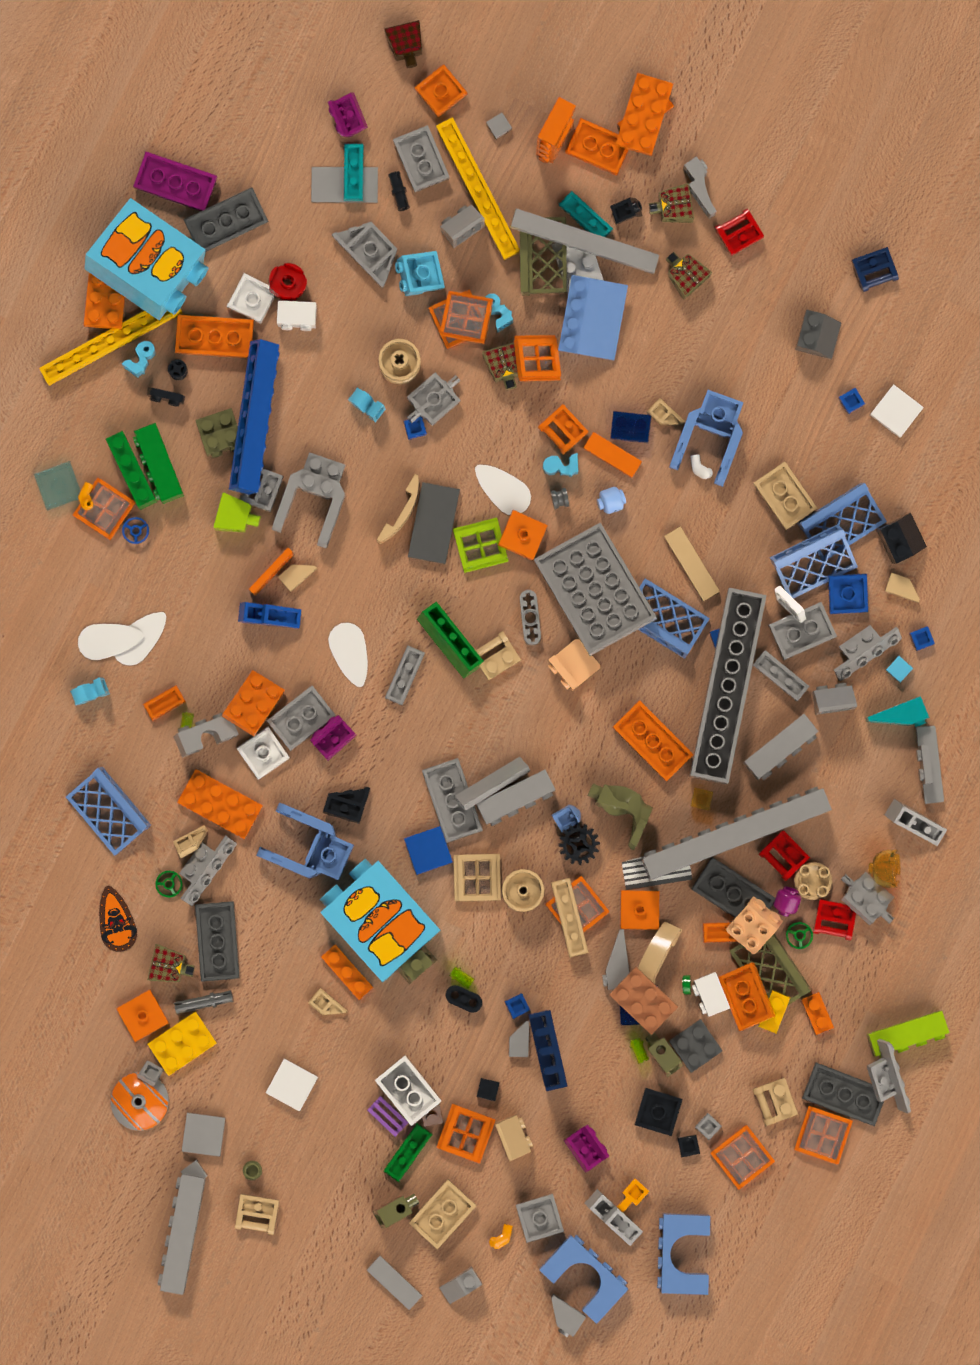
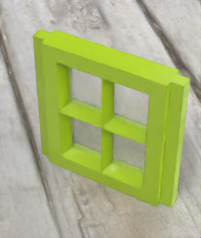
[453,517,509,573]

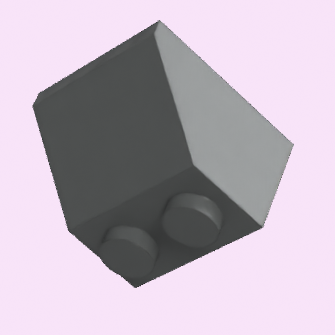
[795,310,841,360]

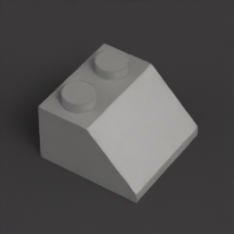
[440,205,485,248]
[812,683,857,715]

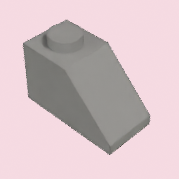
[439,1266,482,1304]
[551,1294,586,1337]

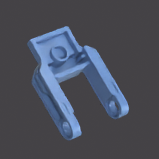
[669,390,744,487]
[256,802,354,880]

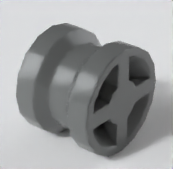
[551,488,569,509]

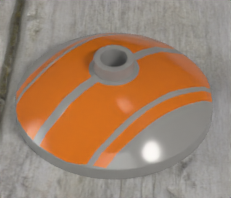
[111,1072,169,1131]

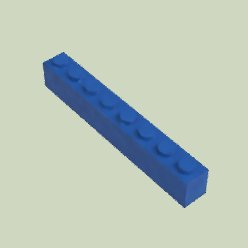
[229,339,280,495]

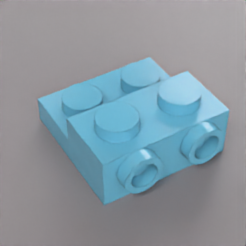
[395,251,445,296]

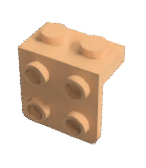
[548,639,600,691]
[726,896,783,954]

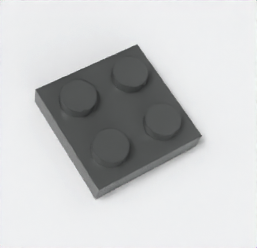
[669,1019,722,1073]

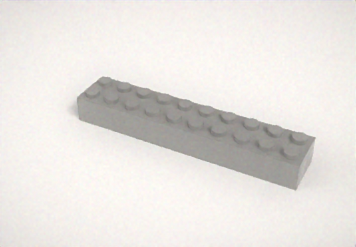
[689,588,767,785]
[641,787,832,881]

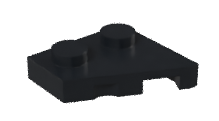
[323,787,370,824]

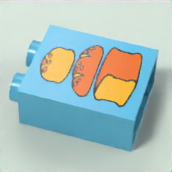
[85,198,209,320]
[320,858,441,982]

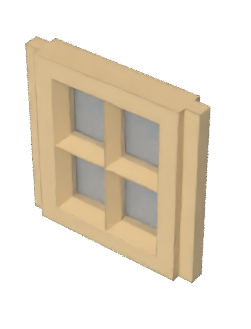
[454,854,501,901]

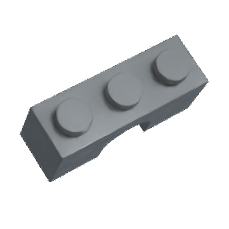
[174,712,239,758]

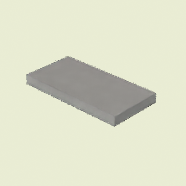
[422,758,483,843]

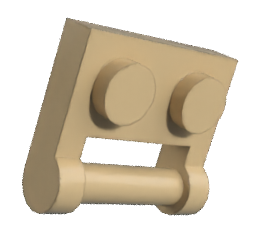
[475,631,521,681]
[752,1078,798,1126]
[235,1194,279,1235]

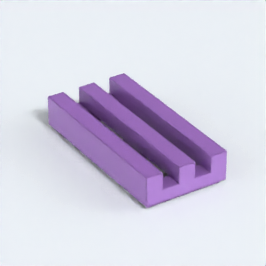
[367,1096,409,1137]

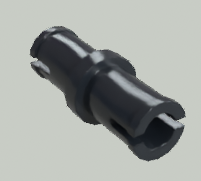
[388,171,410,211]

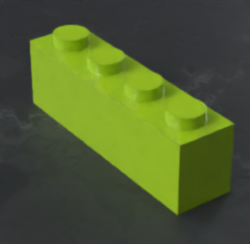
[867,1011,949,1059]

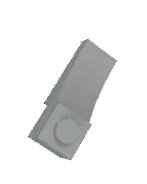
[683,156,716,219]
[584,1189,643,1246]

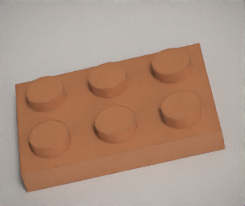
[609,966,678,1035]

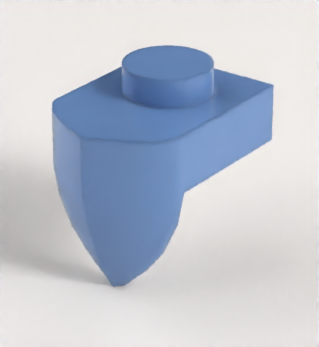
[552,805,581,832]

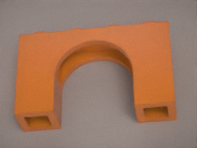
[536,97,576,164]

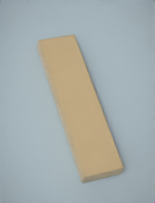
[664,526,720,602]
[551,878,589,957]

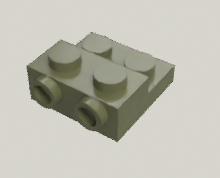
[195,408,238,458]

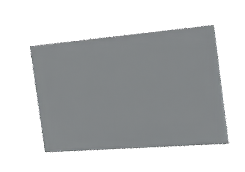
[311,167,378,203]

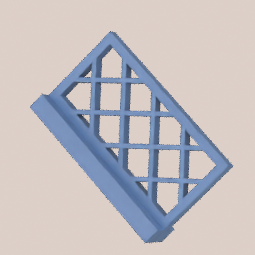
[797,483,887,560]
[770,524,858,599]
[638,578,710,659]
[66,767,151,856]

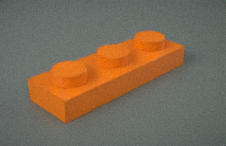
[321,944,374,1000]

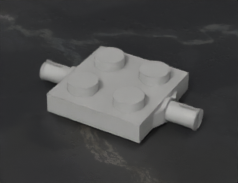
[407,372,461,426]
[840,872,894,925]

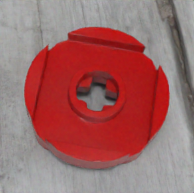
[268,263,307,301]

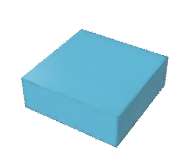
[886,656,913,683]

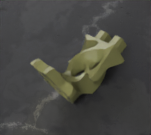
[587,784,653,850]

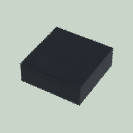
[476,1078,500,1101]
[677,1134,700,1158]

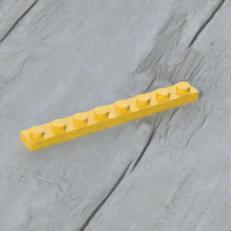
[436,117,520,260]
[39,309,182,386]

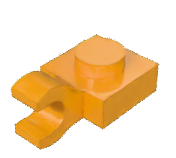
[617,1178,649,1212]

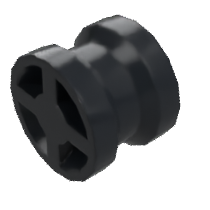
[168,359,188,381]

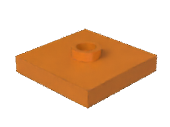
[414,64,468,118]
[498,510,548,560]
[620,890,660,930]
[116,989,169,1042]

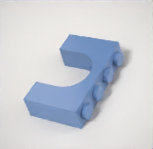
[657,1213,710,1295]
[539,1234,628,1324]

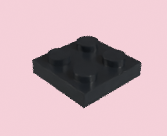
[634,1088,683,1136]

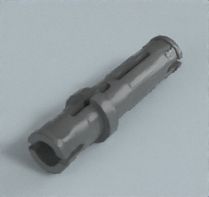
[174,990,234,1014]

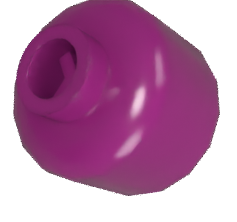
[773,887,801,917]

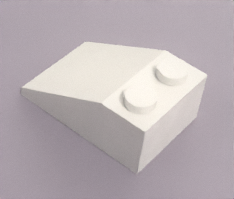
[375,1055,441,1126]

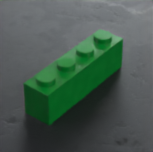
[133,423,184,504]
[106,431,157,510]
[417,601,484,679]

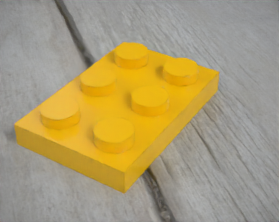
[147,1011,217,1076]

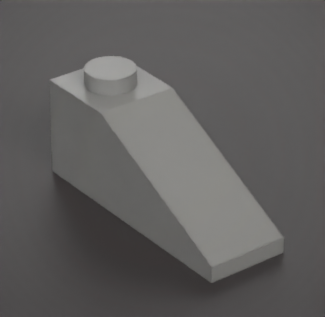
[884,799,947,846]
[602,929,629,990]

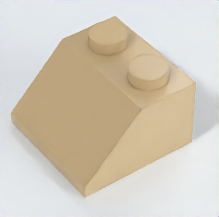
[495,1115,533,1161]

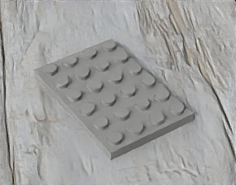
[534,523,657,656]

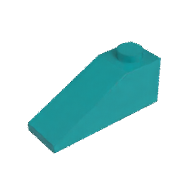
[865,696,930,727]

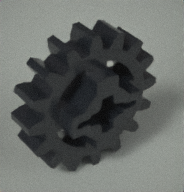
[558,823,600,865]

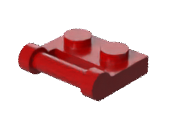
[714,208,764,256]
[758,830,810,881]
[813,899,856,941]

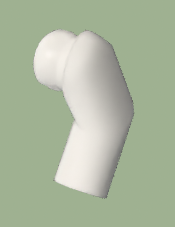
[690,455,713,479]

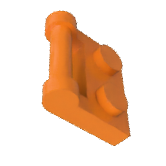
[538,404,589,455]

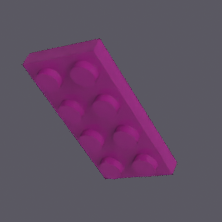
[133,152,218,211]

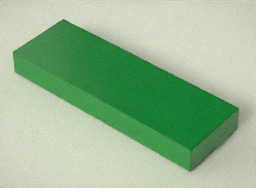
[383,1123,433,1182]

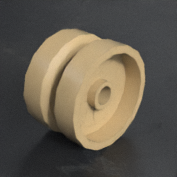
[378,339,421,385]
[502,869,544,912]

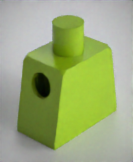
[213,493,261,533]

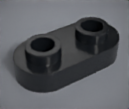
[147,387,185,407]
[445,985,482,1013]

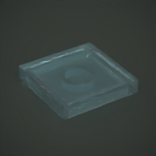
[34,461,81,511]

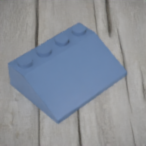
[558,275,628,360]

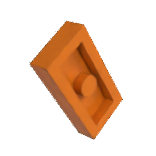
[801,992,834,1035]

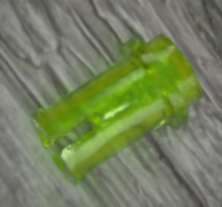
[179,712,194,729]
[449,966,475,989]
[629,1038,649,1064]

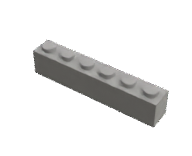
[158,1174,206,1295]

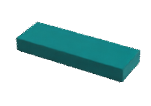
[344,144,364,201]
[559,191,613,237]

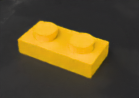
[758,990,791,1034]

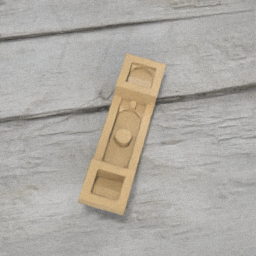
[377,474,419,544]
[638,922,682,984]

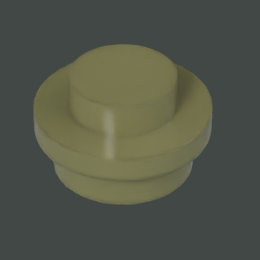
[243,1161,262,1180]

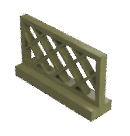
[520,217,567,296]
[730,934,811,1005]

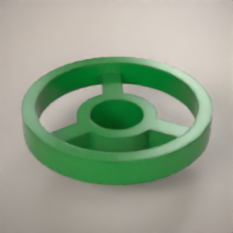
[155,871,183,898]
[786,922,813,949]

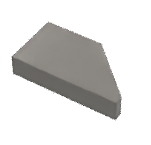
[509,1021,529,1057]

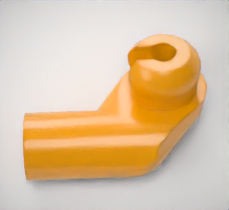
[78,482,93,510]
[489,1224,513,1249]

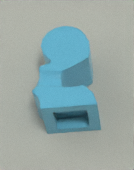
[486,294,513,333]
[121,341,155,378]
[348,388,386,423]
[543,453,578,477]
[70,677,110,706]

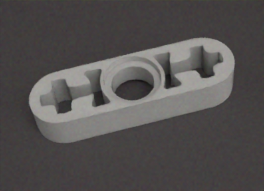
[520,590,541,646]

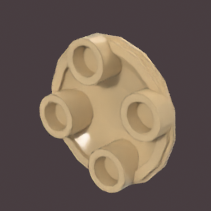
[794,862,832,900]

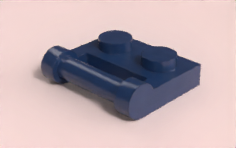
[851,247,899,292]

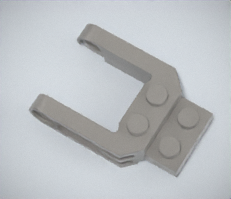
[272,452,346,548]

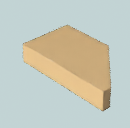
[647,398,685,425]
[278,565,317,592]
[885,573,920,603]
[173,825,208,858]
[308,988,348,1015]

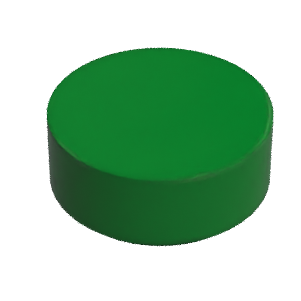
[682,975,691,995]

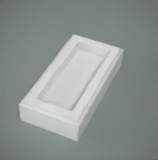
[775,586,806,623]

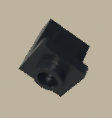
[610,197,643,224]

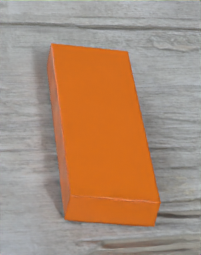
[583,432,642,478]
[249,548,294,596]

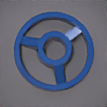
[122,517,149,544]

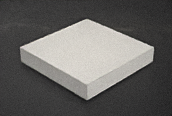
[227,273,275,324]
[870,384,924,438]
[237,727,290,780]
[266,1058,318,1111]

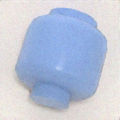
[596,487,626,514]

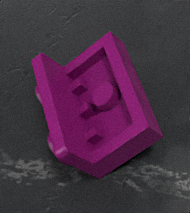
[328,93,368,137]
[310,715,357,761]
[563,1125,609,1173]

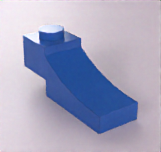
[238,602,302,629]

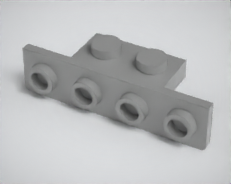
[834,625,902,681]
[916,726,944,804]
[179,836,237,906]
[867,1039,911,1113]

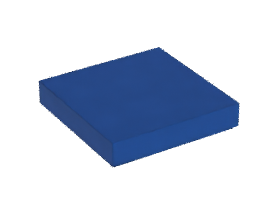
[828,574,868,614]
[404,826,453,875]

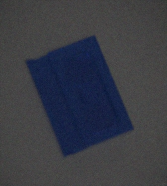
[610,411,651,444]

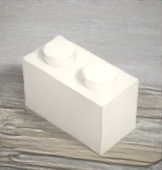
[277,301,317,331]
[692,972,730,1017]

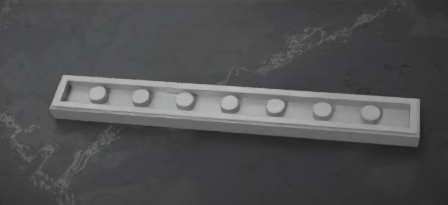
[510,208,659,274]

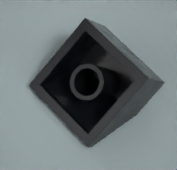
[876,513,927,564]

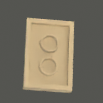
[753,462,817,530]
[409,1180,477,1249]

